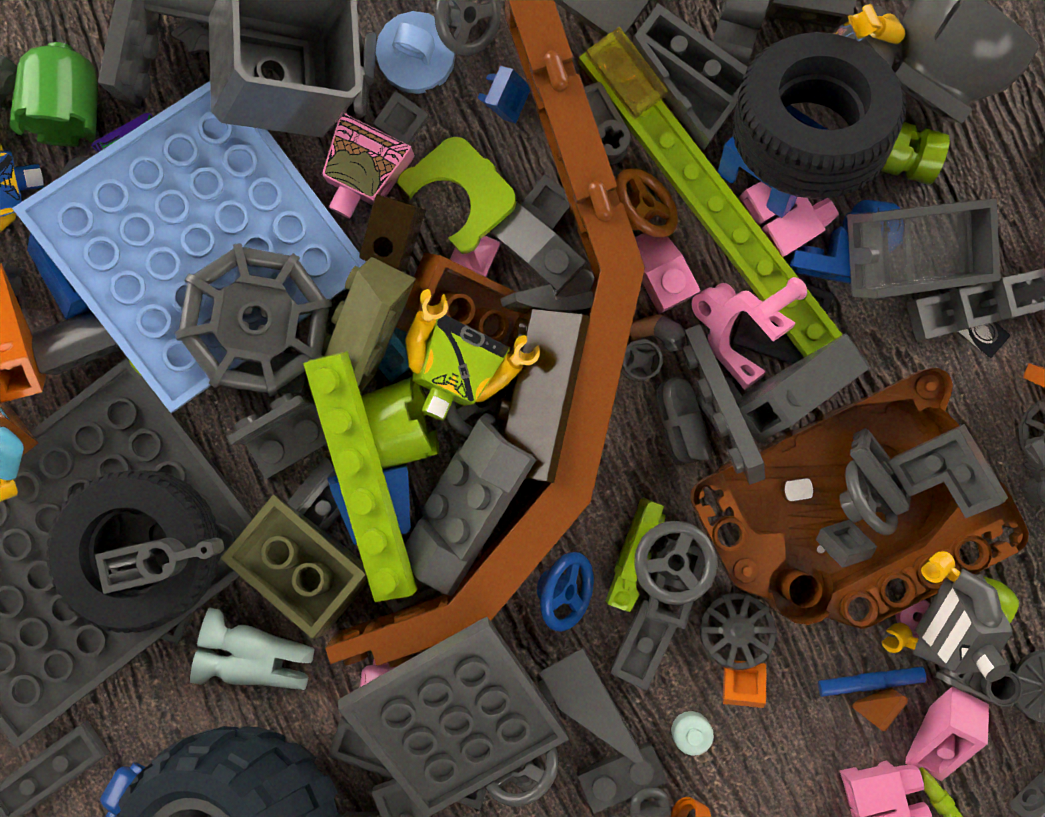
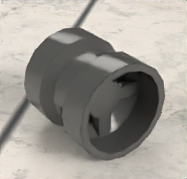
[621,340,662,382]

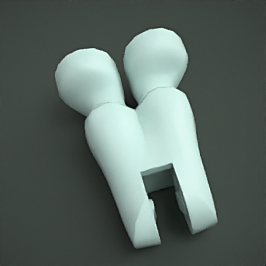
[190,608,315,690]

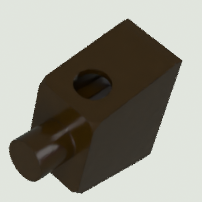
[359,194,426,271]

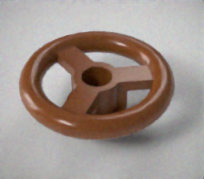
[615,168,678,238]

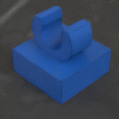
[478,66,530,123]

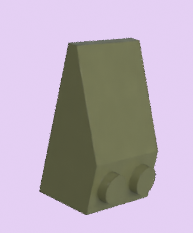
[221,495,368,639]

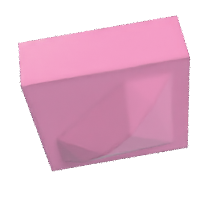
[450,236,501,277]

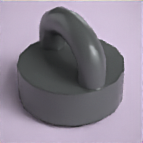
[630,788,671,817]

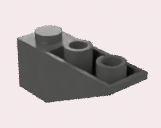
[738,333,870,444]

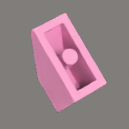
[635,233,701,314]
[905,686,989,781]

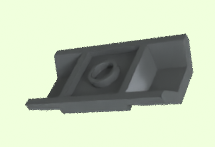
[405,413,536,596]

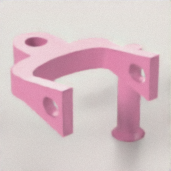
[691,277,808,390]

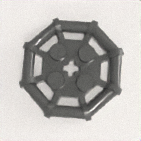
[175,243,333,397]

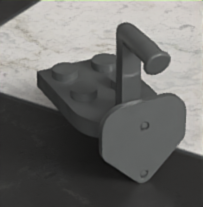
[98,0,216,109]

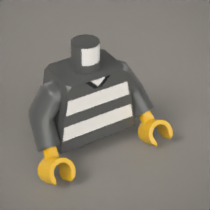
[882,551,1012,682]

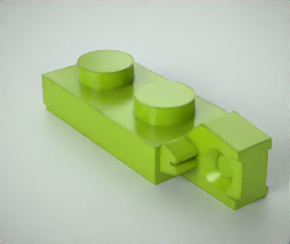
[605,497,665,612]

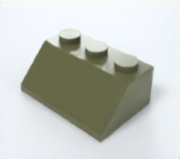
[322,257,416,394]

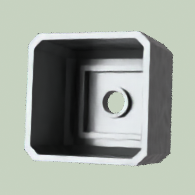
[209,0,362,138]

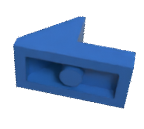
[786,226,851,284]

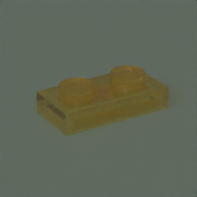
[586,26,668,119]

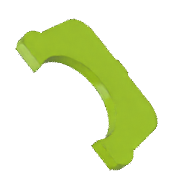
[397,137,516,254]

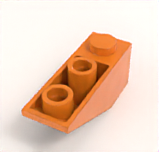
[0,263,46,403]

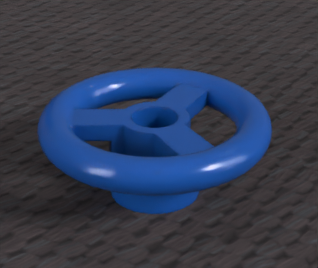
[537,552,594,632]

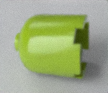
[361,378,439,470]

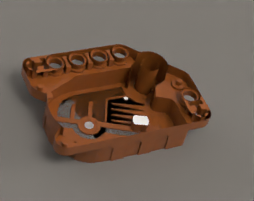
[690,367,1029,629]

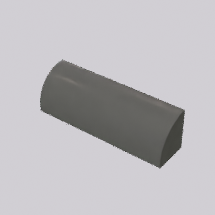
[32,310,121,375]

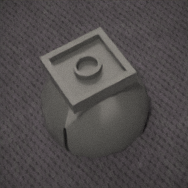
[891,0,1039,124]

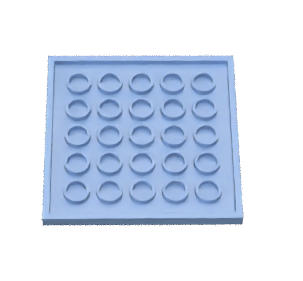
[12,81,366,414]

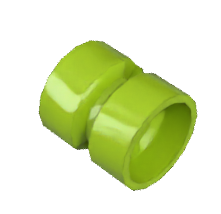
[881,122,950,185]

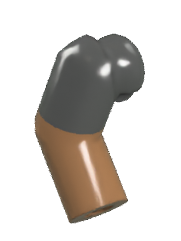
[629,314,685,351]

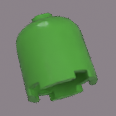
[10,42,98,147]

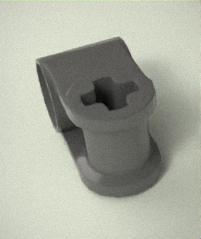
[934,667,1024,707]

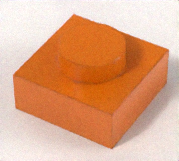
[723,660,766,708]

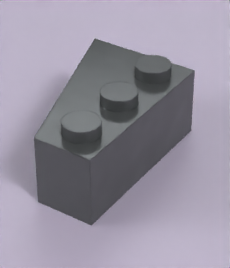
[630,3,747,153]

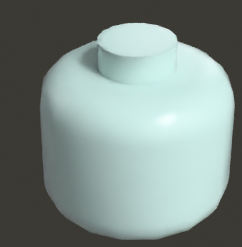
[671,711,714,756]

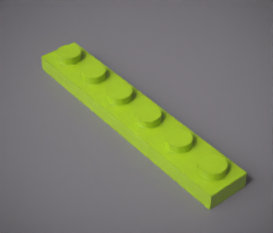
[303,351,418,602]

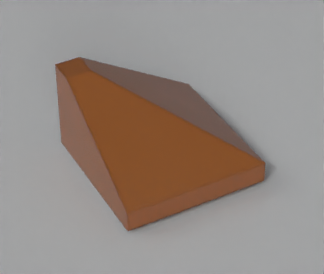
[851,687,908,732]

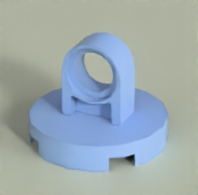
[375,11,456,94]

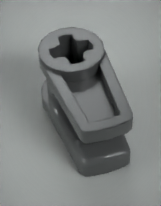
[584,82,630,166]

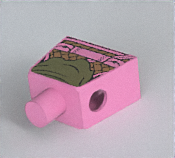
[323,114,415,219]

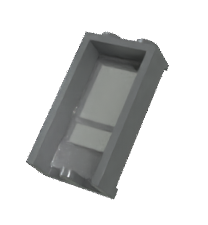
[847,199,1000,298]

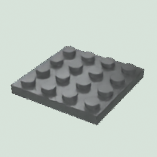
[338,616,569,817]

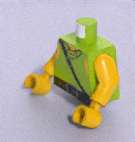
[405,289,540,421]

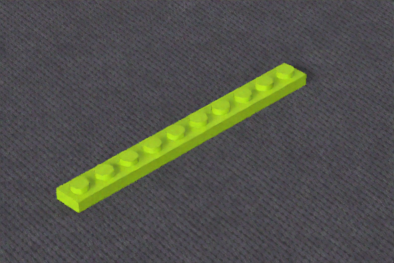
[578,34,843,358]

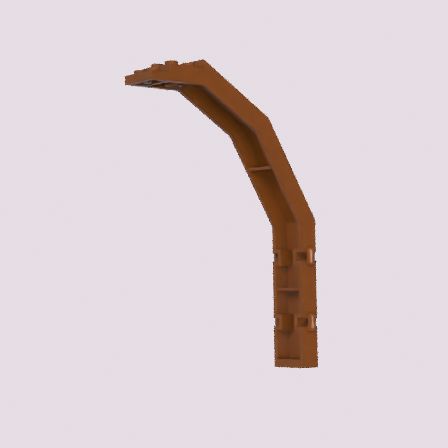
[325,0,645,668]

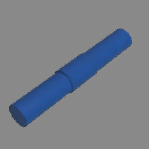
[818,666,926,697]

